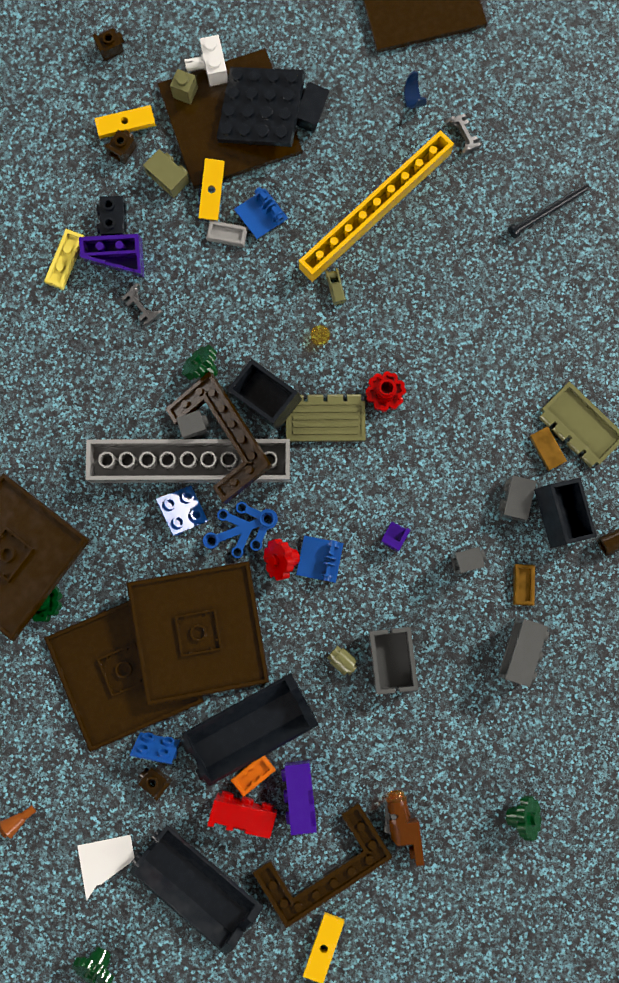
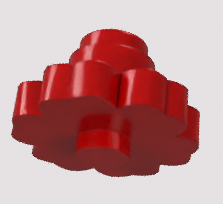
[365,371,406,412]
[263,538,300,581]

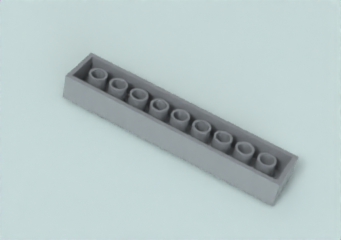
[85,439,290,483]

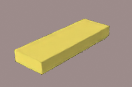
[44,229,85,290]

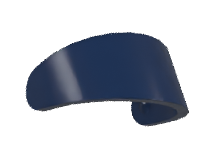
[404,71,427,109]

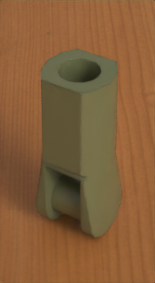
[325,268,346,305]

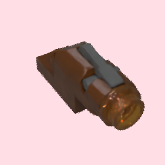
[384,790,425,866]

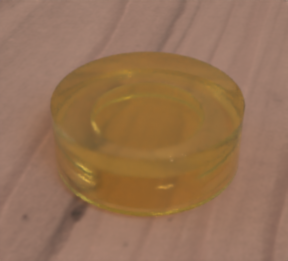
[310,325,330,346]

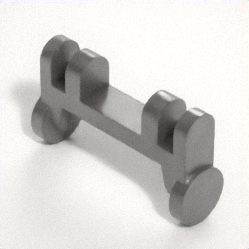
[445,114,482,156]
[122,283,163,327]

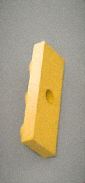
[95,105,156,139]
[198,158,225,221]
[303,912,344,983]

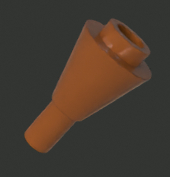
[0,805,37,839]

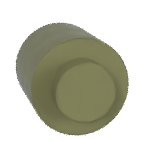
[327,645,358,676]

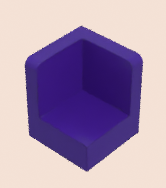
[380,522,410,552]

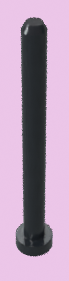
[508,184,590,239]

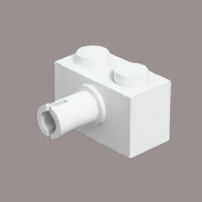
[184,35,228,87]

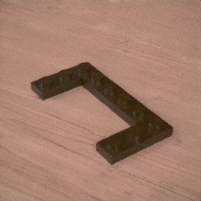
[166,372,273,504]
[253,802,393,928]

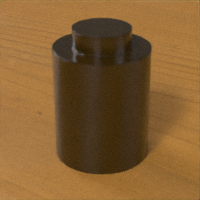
[597,528,619,556]

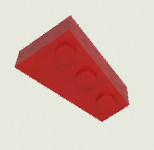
[207,791,278,839]

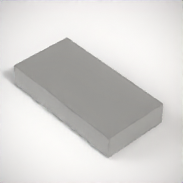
[206,220,248,248]

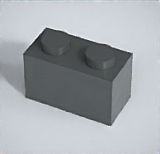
[176,410,212,439]
[499,475,536,522]
[449,547,486,575]

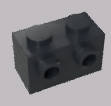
[296,81,330,133]
[96,196,127,236]

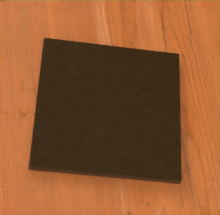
[362,0,487,53]
[157,48,303,189]
[0,473,90,641]
[127,561,269,706]
[44,601,204,752]

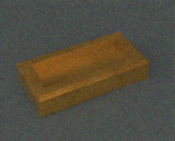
[529,426,567,471]
[513,564,535,606]

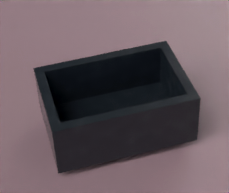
[227,359,302,431]
[534,478,597,548]

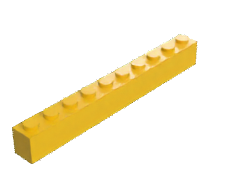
[299,130,454,282]

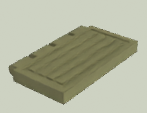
[539,381,619,468]
[286,394,366,442]

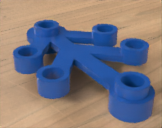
[203,502,278,559]

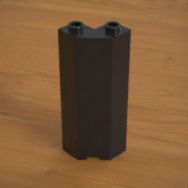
[182,673,319,786]
[129,825,264,956]

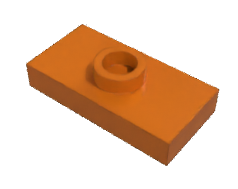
[230,755,276,797]

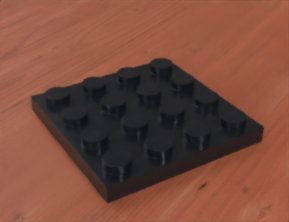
[216,67,306,147]

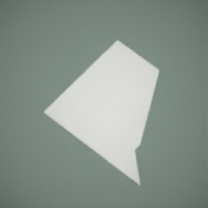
[78,835,134,901]

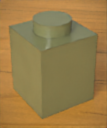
[170,69,198,104]

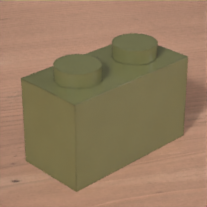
[143,149,189,199]

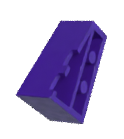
[79,234,145,278]
[281,760,317,835]

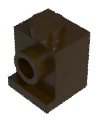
[92,28,125,62]
[105,130,137,165]
[138,765,173,801]

